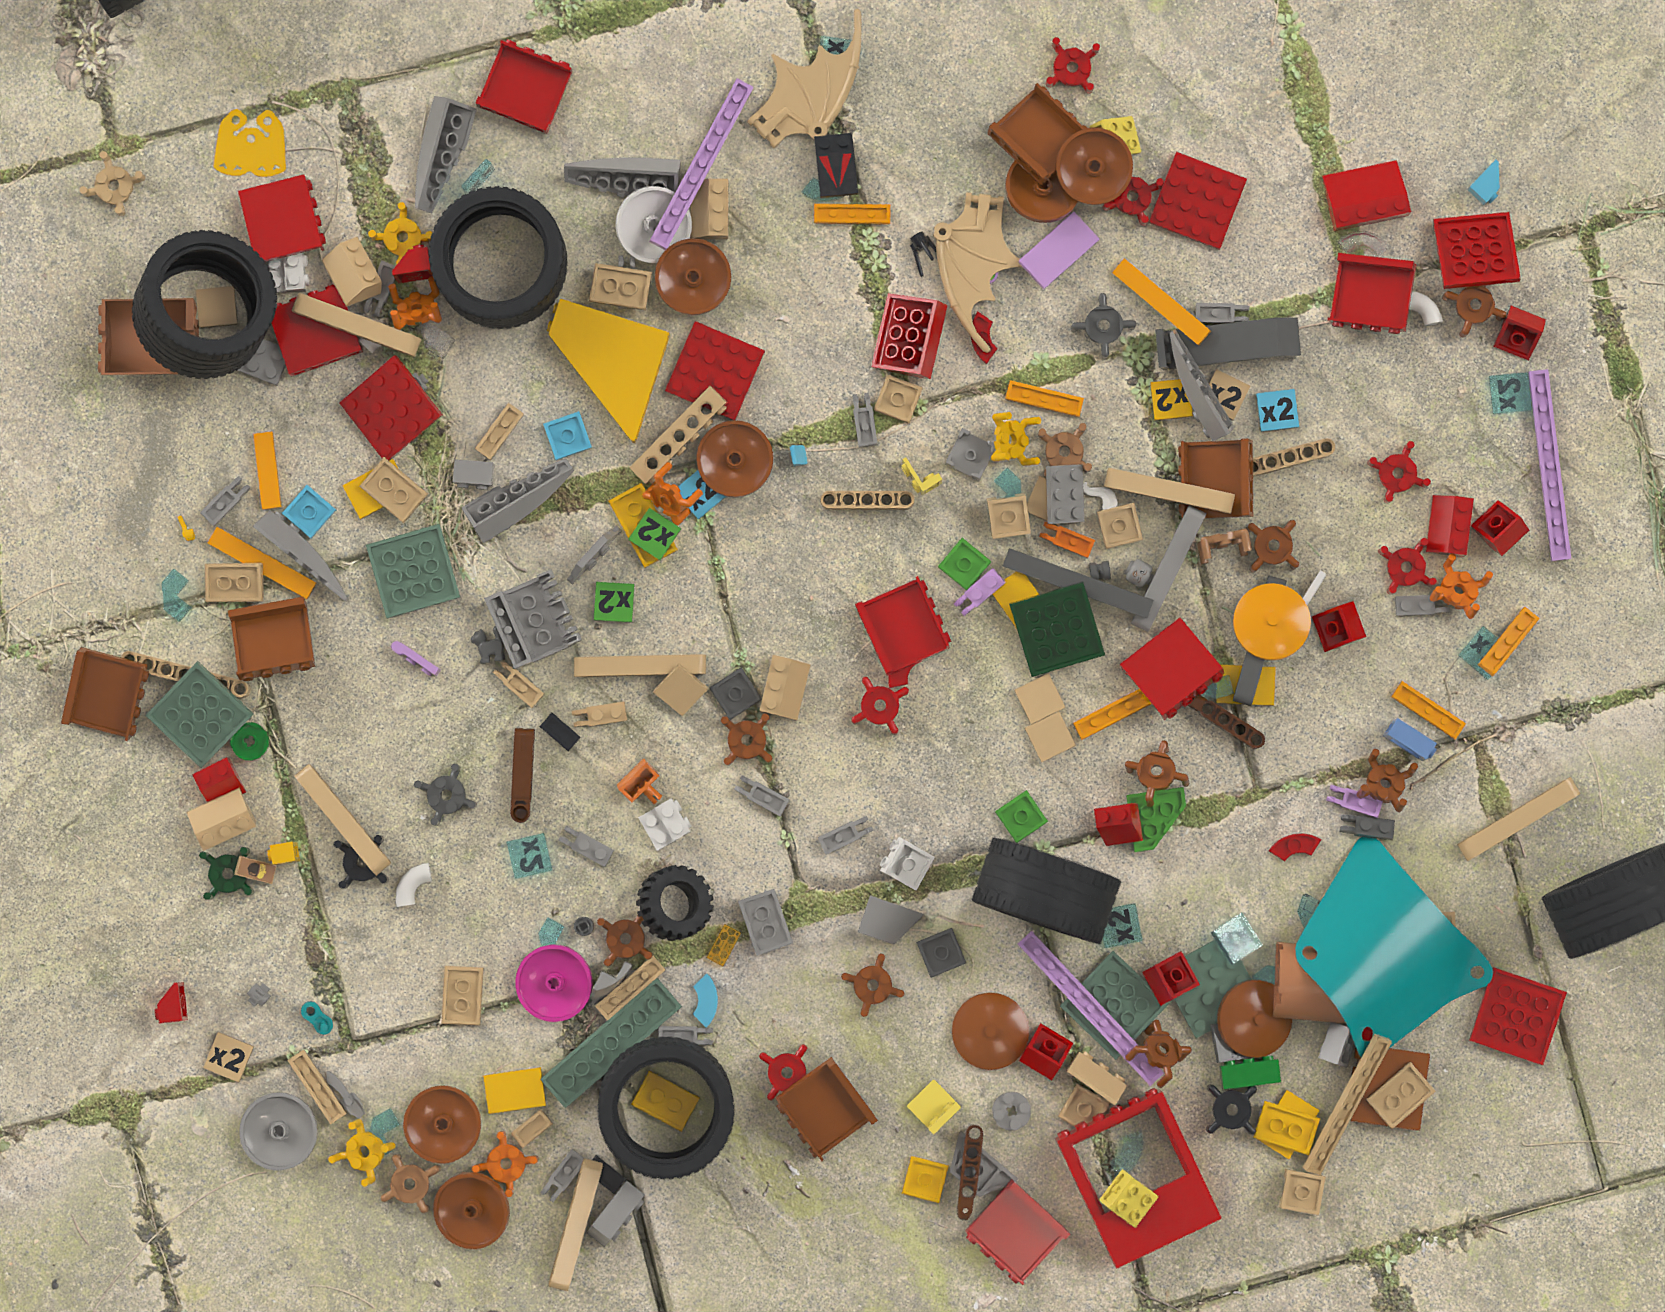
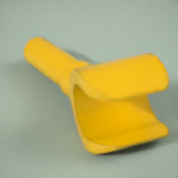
[177,515,195,541]

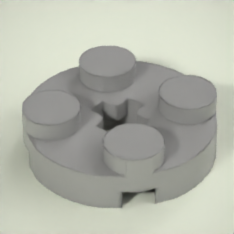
[992,1092,1031,1131]

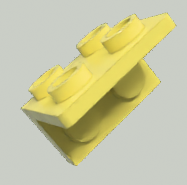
[1090,116,1141,155]
[901,457,942,496]
[907,1080,961,1135]
[1099,1169,1158,1227]

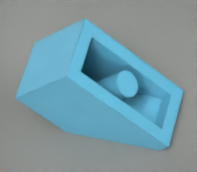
[1468,160,1500,205]

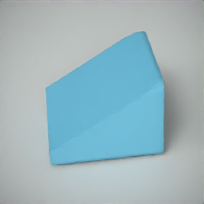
[790,445,808,467]

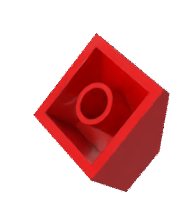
[1493,306,1546,361]
[1471,500,1530,556]
[1312,601,1367,652]
[192,757,247,802]
[1094,803,1143,846]
[1142,951,1200,1006]
[155,982,188,1024]
[1019,1023,1073,1081]

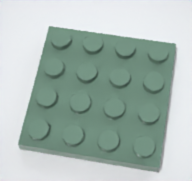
[366,524,461,619]
[145,661,254,768]
[1174,937,1252,1038]
[1060,951,1169,1060]

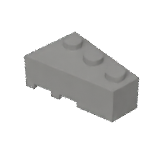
[587,1180,645,1247]

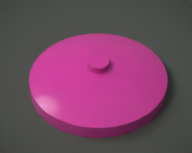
[515,944,593,1022]

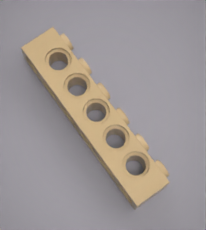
[629,386,728,484]

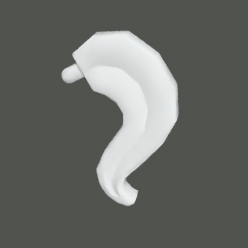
[1083,482,1118,510]

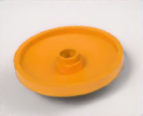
[1233,583,1311,661]

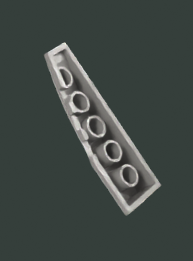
[415,96,477,213]
[564,157,681,198]
[1170,329,1234,441]
[461,458,574,543]
[253,511,349,602]

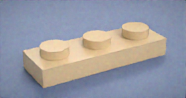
[475,402,524,461]

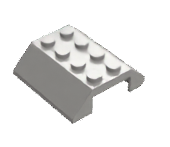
[484,570,582,669]

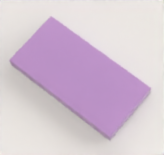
[1018,212,1100,290]

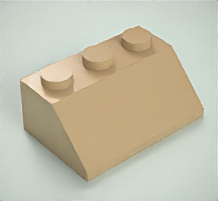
[690,179,729,239]
[322,237,382,307]
[760,655,810,721]
[187,788,256,851]
[1066,1051,1127,1105]

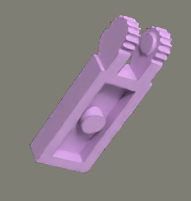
[954,568,1006,616]
[391,641,441,676]
[1326,785,1383,818]

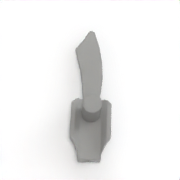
[326,1071,366,1119]

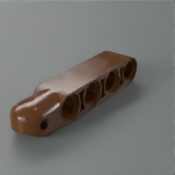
[1188,694,1265,749]
[510,728,535,823]
[957,1124,983,1221]

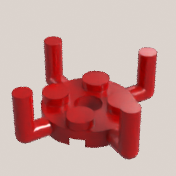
[1046,37,1100,94]
[1102,177,1164,226]
[1367,441,1431,504]
[1378,538,1437,595]
[851,677,909,735]
[759,1044,807,1101]

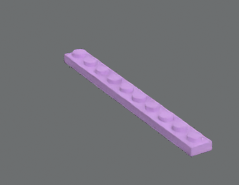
[649,78,754,251]
[1528,369,1571,561]
[1018,931,1164,1086]

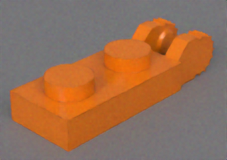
[1039,522,1095,558]

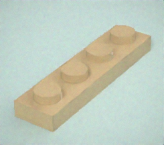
[595,955,666,1021]
[287,1050,347,1125]

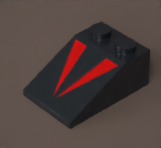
[814,133,858,198]

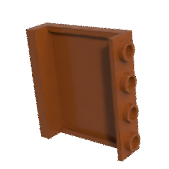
[987,83,1087,185]
[1178,438,1254,519]
[228,597,316,681]
[61,647,149,741]
[1350,1047,1430,1131]
[775,1057,878,1161]

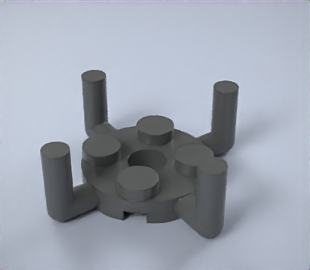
[1071,293,1137,360]
[414,764,477,826]

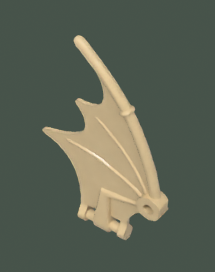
[747,9,862,149]
[933,192,1022,353]

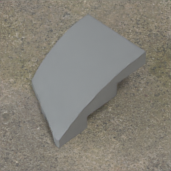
[858,896,923,944]
[587,961,634,1006]

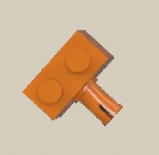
[617,758,662,804]

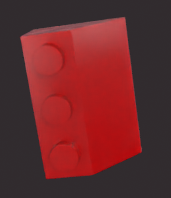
[392,245,433,284]
[1426,495,1474,557]

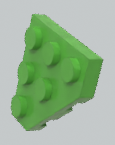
[1126,787,1186,852]

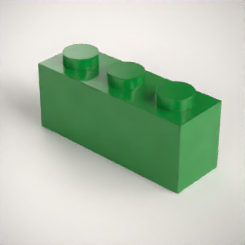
[1219,1055,1281,1089]

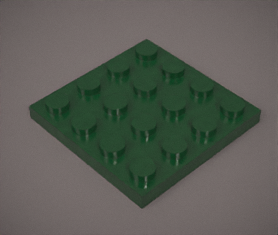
[1009,582,1105,677]

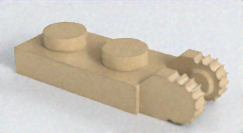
[493,660,544,708]
[571,701,627,727]

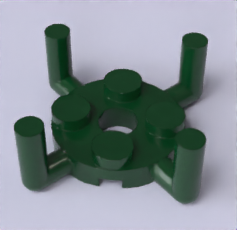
[199,847,254,900]

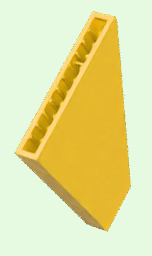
[547,299,670,444]

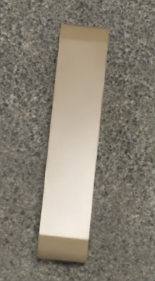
[1253,438,1335,477]
[820,491,914,510]

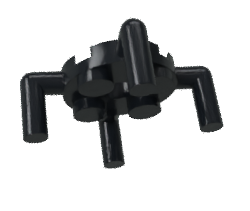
[334,835,389,889]
[1206,1084,1257,1135]

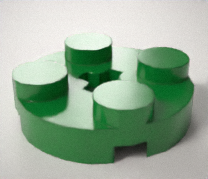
[230,722,269,761]

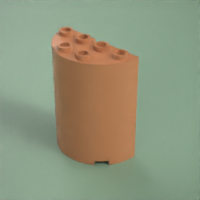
[98,298,199,375]
[1273,942,1346,1024]

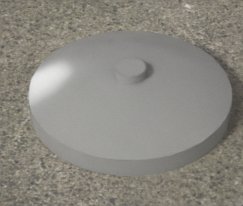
[240,1092,318,1170]

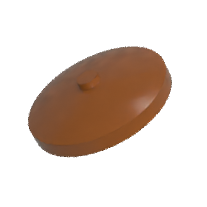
[1056,128,1133,205]
[1005,161,1078,223]
[655,238,731,315]
[697,420,773,497]
[1217,980,1293,1057]
[952,992,1029,1070]
[403,1085,481,1163]
[433,1172,510,1249]

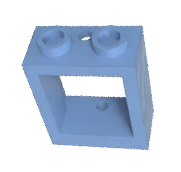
[1383,718,1437,761]

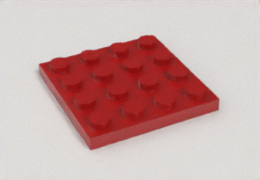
[1149,151,1247,250]
[1433,212,1521,289]
[665,321,765,420]
[339,355,443,461]
[1469,967,1567,1065]

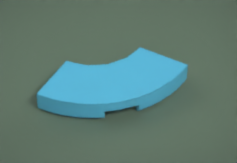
[693,974,718,1028]

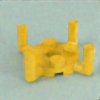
[368,202,432,265]
[991,412,1041,466]
[328,1119,396,1187]

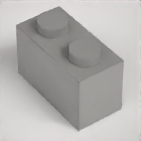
[453,459,495,490]
[1319,1022,1355,1068]

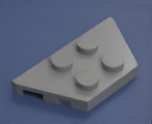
[567,525,622,585]
[950,1131,1018,1197]

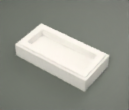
[1303,570,1326,605]

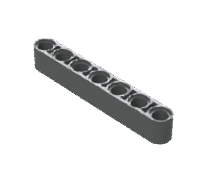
[1233,575,1287,706]

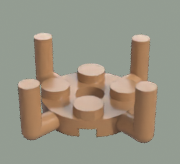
[1038,423,1092,478]
[1197,528,1252,565]
[380,1154,441,1213]

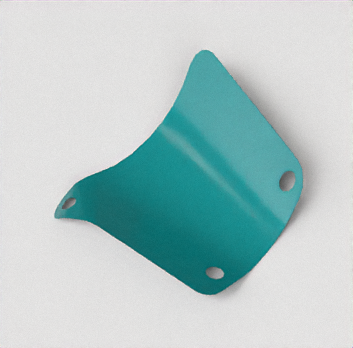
[1295,837,1493,1058]

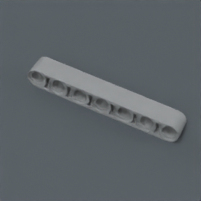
[1131,505,1206,632]

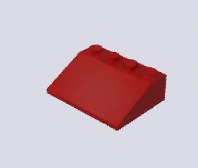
[1322,160,1411,232]
[871,293,948,379]

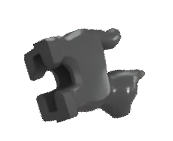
[471,626,505,664]

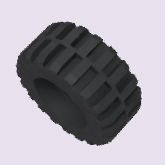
[636,865,714,941]

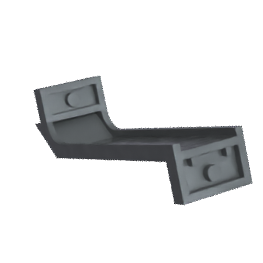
[1155,317,1301,370]

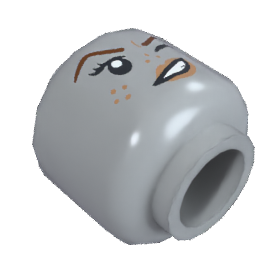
[1124,559,1154,587]

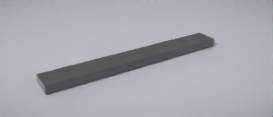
[1003,548,1154,618]

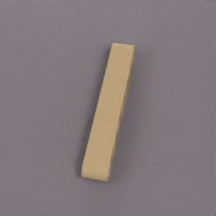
[292,293,421,357]
[1104,468,1235,514]
[121,651,251,699]
[574,654,706,677]
[294,764,391,876]
[1457,777,1581,861]
[548,1158,603,1291]

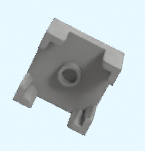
[945,428,995,481]

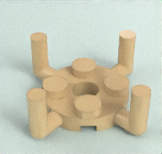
[79,151,145,217]

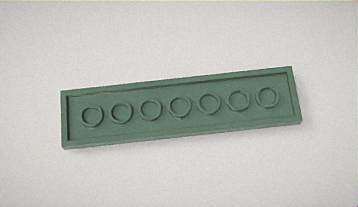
[540,978,682,1108]

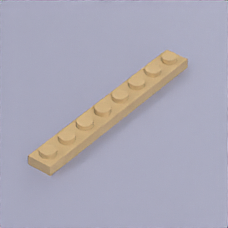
[1303,1034,1392,1175]

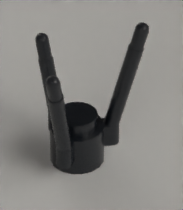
[910,231,937,277]

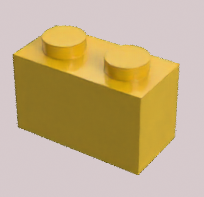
[267,842,300,865]

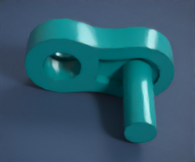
[301,1001,333,1035]

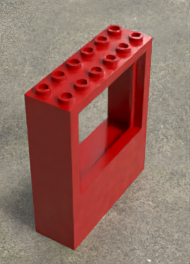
[1054,1088,1222,1269]

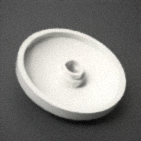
[616,186,692,263]

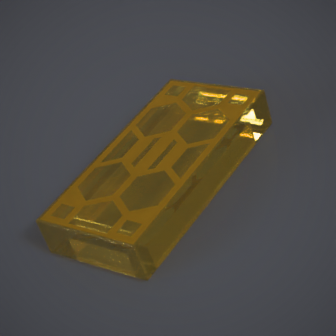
[706,924,741,967]

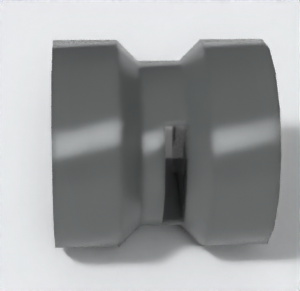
[1089,561,1111,580]
[574,917,594,936]

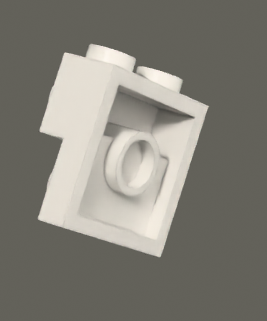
[265,253,309,293]
[638,798,692,851]
[880,837,935,890]

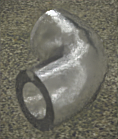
[1337,231,1390,257]

